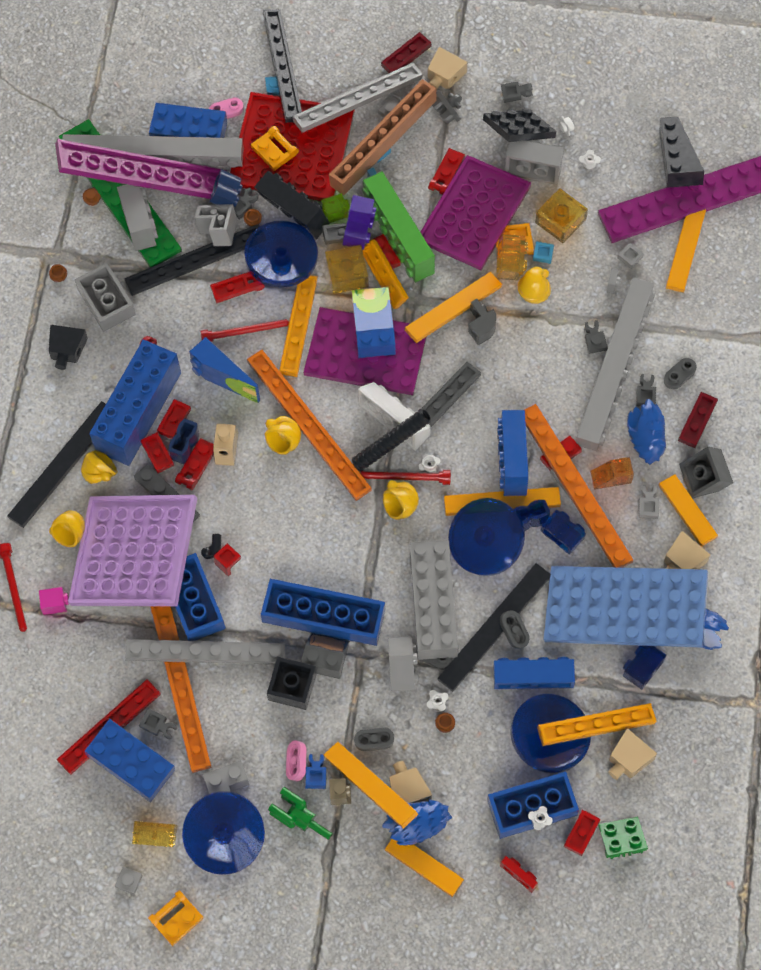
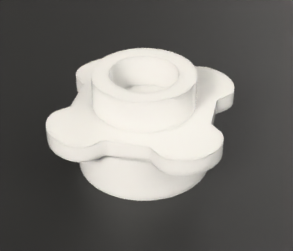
[559,116,574,136]
[579,150,601,169]
[419,454,440,473]
[427,690,449,712]
[528,806,553,831]

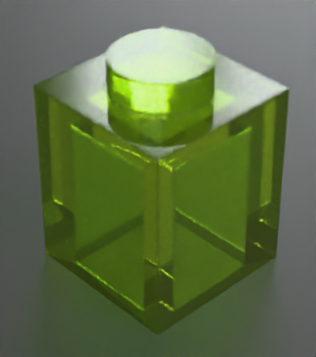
[321,193,350,223]

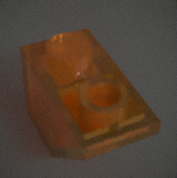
[590,457,634,490]

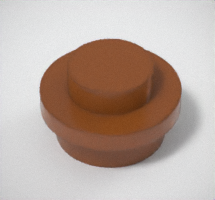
[83,188,101,206]
[244,209,262,227]
[49,264,68,282]
[435,713,455,733]

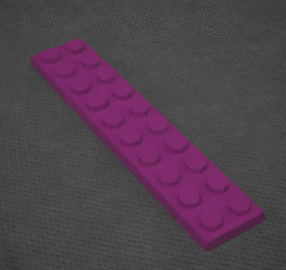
[55,139,227,199]
[598,156,761,243]

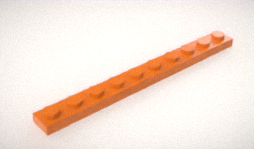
[247,350,372,501]
[524,404,633,568]
[150,606,212,773]

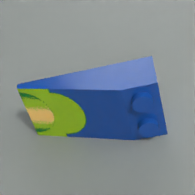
[352,287,396,358]
[189,337,260,403]

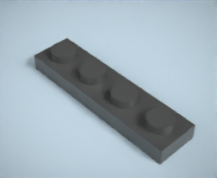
[421,362,481,427]
[134,464,200,522]

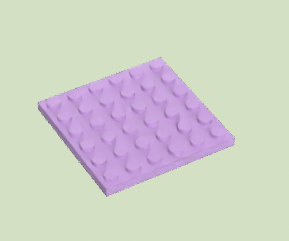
[68,495,197,606]

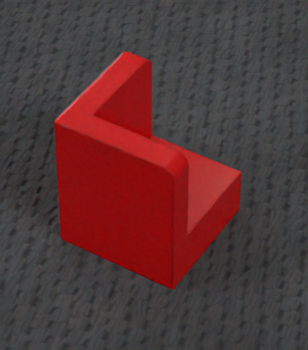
[213,543,241,577]

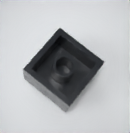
[267,656,317,710]

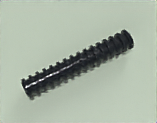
[352,409,431,471]

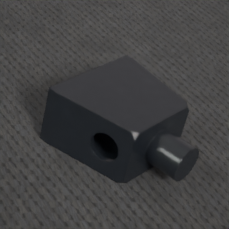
[49,325,88,370]

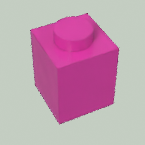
[39,587,69,615]

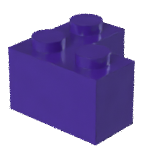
[342,195,376,250]

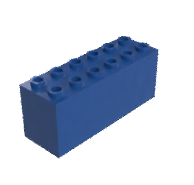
[89,339,181,466]

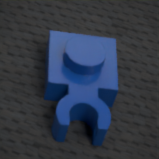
[305,754,326,789]

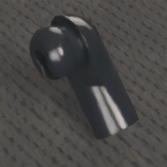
[201,534,222,559]

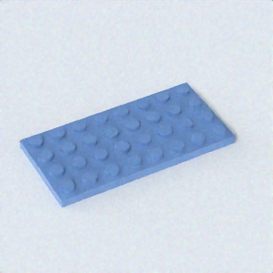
[544,566,708,648]

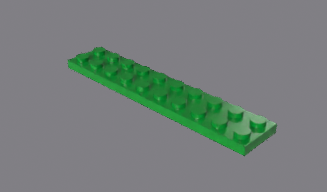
[58,119,182,268]

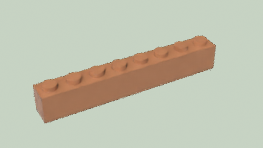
[329,79,437,196]

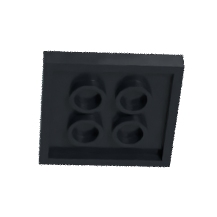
[483,108,557,142]

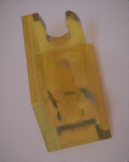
[132,821,178,847]

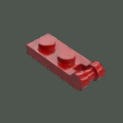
[428,148,465,195]
[210,270,265,304]
[175,438,214,490]

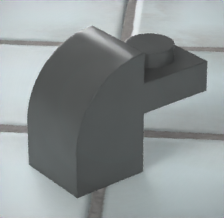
[468,299,496,345]

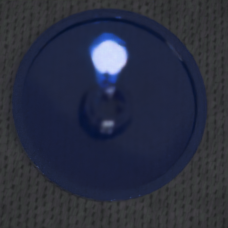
[244,221,318,288]
[448,498,525,576]
[510,694,591,773]
[182,791,265,875]

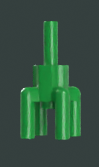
[268,787,333,840]

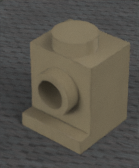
[329,778,351,805]

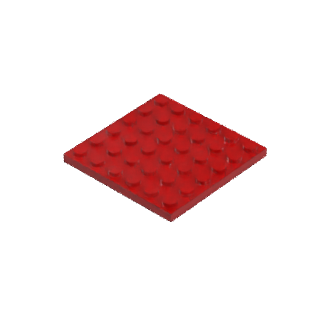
[230,92,355,203]

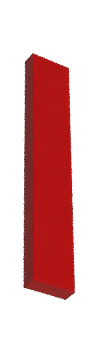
[57,679,161,775]

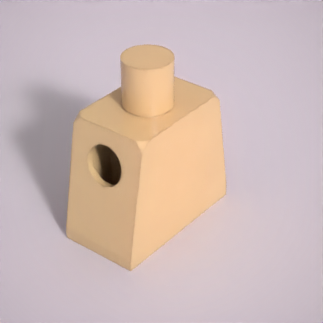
[428,47,467,90]
[213,424,238,466]
[664,531,710,569]
[608,728,657,780]
[389,761,432,803]

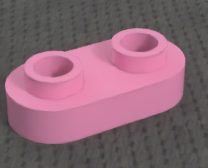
[209,98,244,119]
[286,740,307,782]

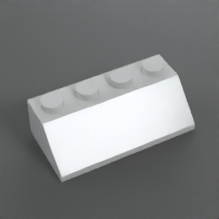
[358,382,430,451]

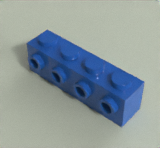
[493,657,575,689]

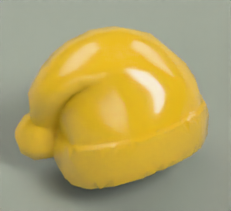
[518,266,551,304]
[265,416,301,455]
[81,450,118,484]
[383,480,419,520]
[49,510,85,547]

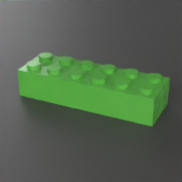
[362,171,435,283]

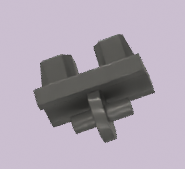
[432,90,462,124]

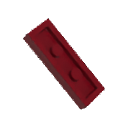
[381,32,432,73]
[678,392,718,448]

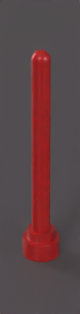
[200,319,289,342]
[360,470,451,485]
[0,543,27,632]

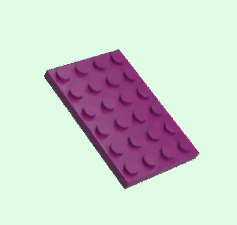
[420,155,531,271]
[303,307,427,396]

